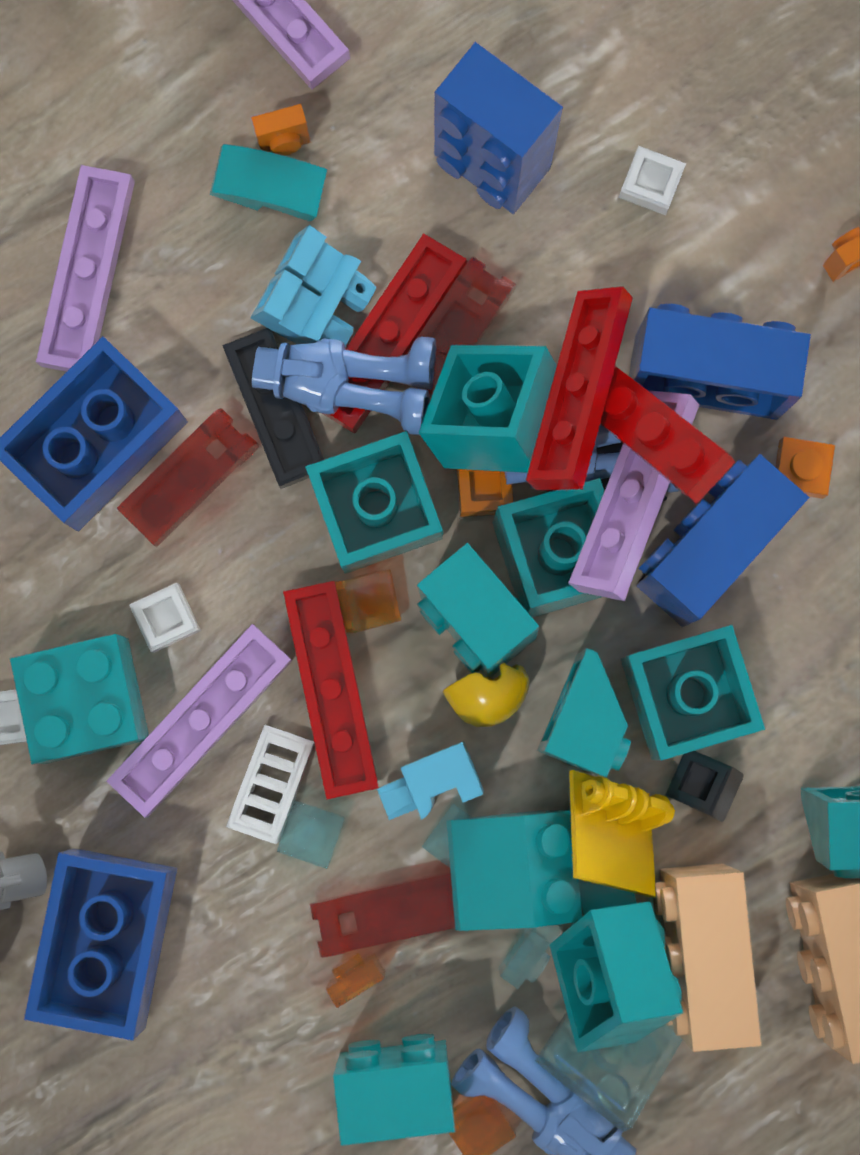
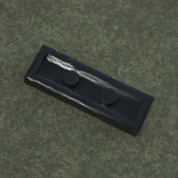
[222,328,324,489]

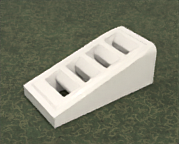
[226,725,314,844]

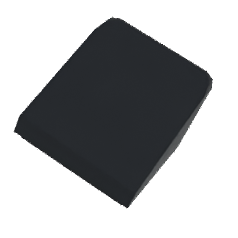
[665,751,744,822]

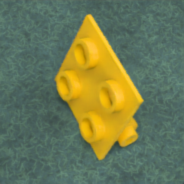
[569,770,675,898]

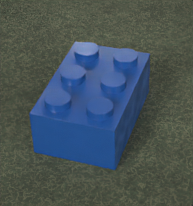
[434,42,563,215]
[629,304,811,420]
[0,336,188,532]
[636,454,810,628]
[24,848,177,1041]

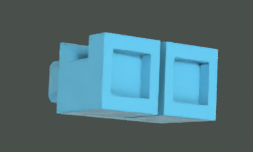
[250,225,377,346]
[377,741,484,820]

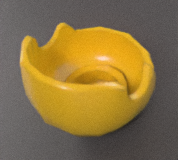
[443,663,529,727]

